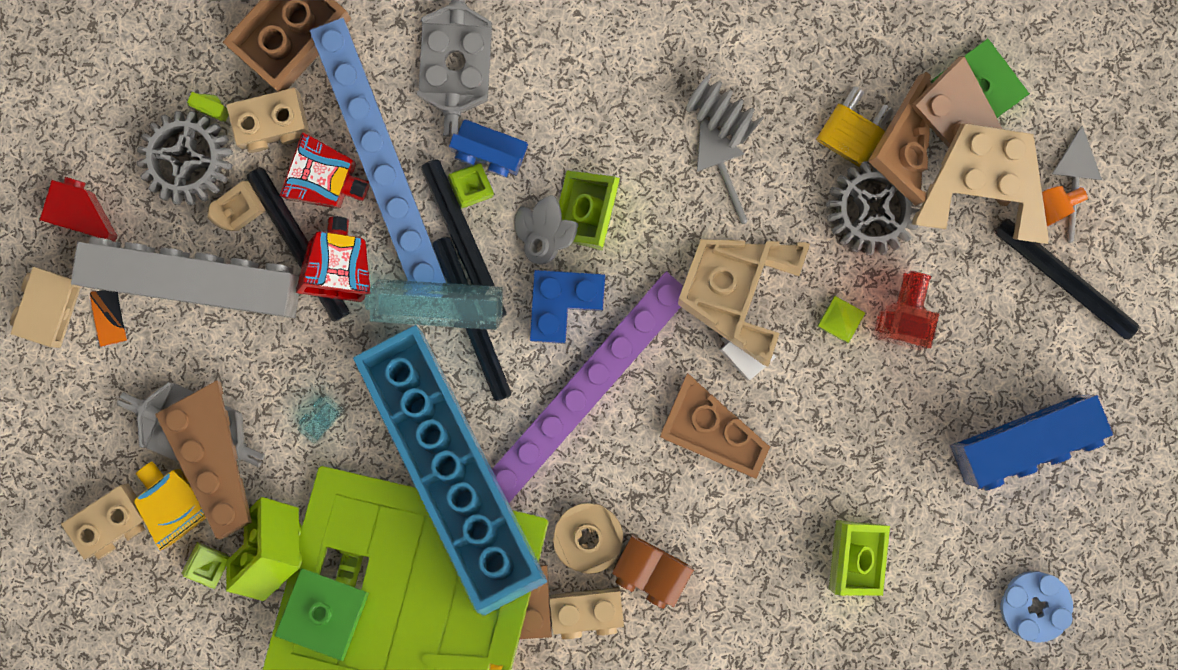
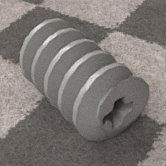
[686,73,764,148]

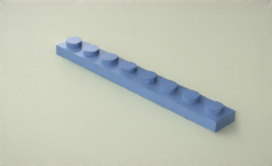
[310,18,446,295]

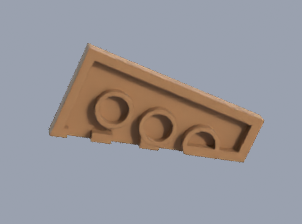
[911,56,1011,206]
[155,380,252,540]

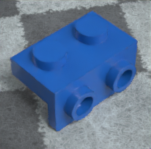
[449,120,528,178]

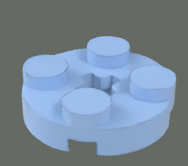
[1000,571,1073,643]

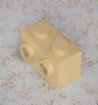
[226,87,310,153]
[10,267,81,348]
[61,483,146,560]
[549,587,624,639]

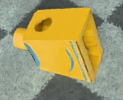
[134,461,206,551]

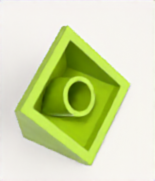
[559,170,620,251]
[829,520,890,596]

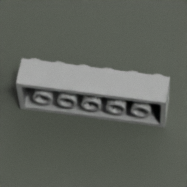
[71,237,299,319]

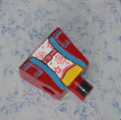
[280,133,370,209]
[296,216,370,302]

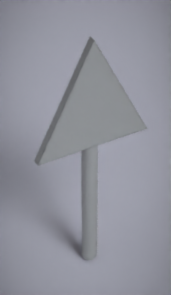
[697,119,747,224]
[1052,125,1102,243]

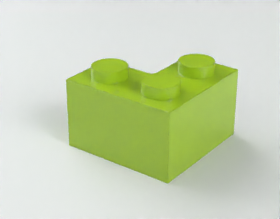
[226,497,302,601]

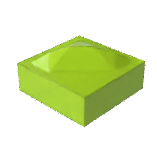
[187,92,229,122]
[448,163,494,209]
[817,296,866,343]
[181,542,230,589]

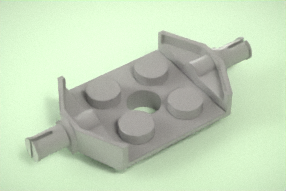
[417,0,492,137]
[117,382,265,468]

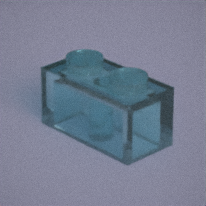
[297,396,345,444]

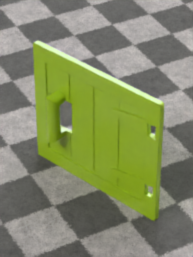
[263,466,548,670]

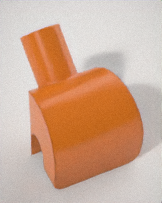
[1042,186,1088,226]

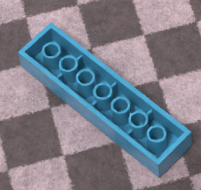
[353,325,548,616]

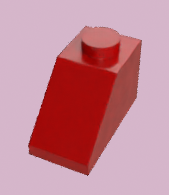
[40,177,117,242]

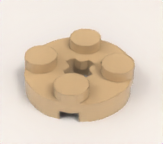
[553,503,623,574]

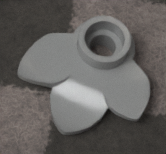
[515,195,578,265]

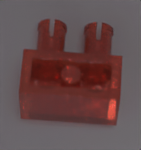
[875,271,939,350]

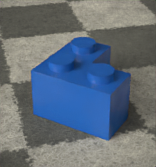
[530,270,605,344]

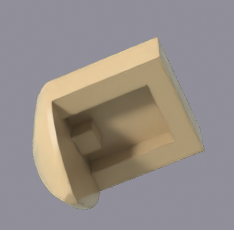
[207,181,266,231]

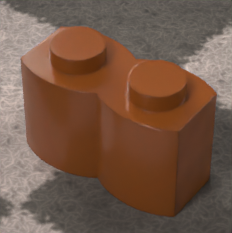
[612,534,694,609]

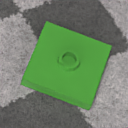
[930,39,1030,118]
[275,568,369,661]

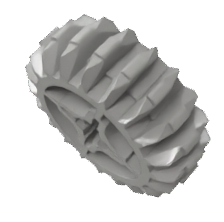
[137,111,233,205]
[826,162,920,256]

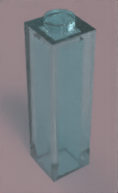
[365,279,503,330]

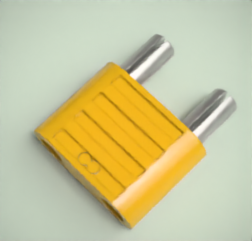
[816,87,893,167]

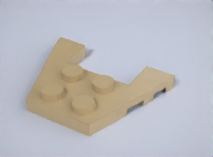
[912,124,1049,244]
[678,239,810,367]

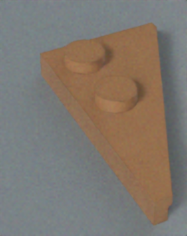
[868,72,931,206]

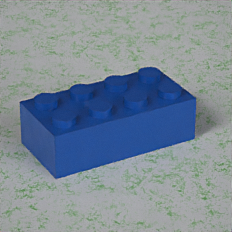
[950,395,1113,491]

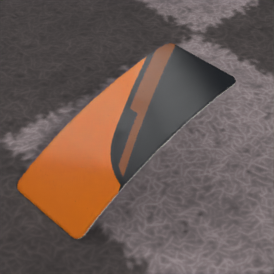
[90,290,127,347]

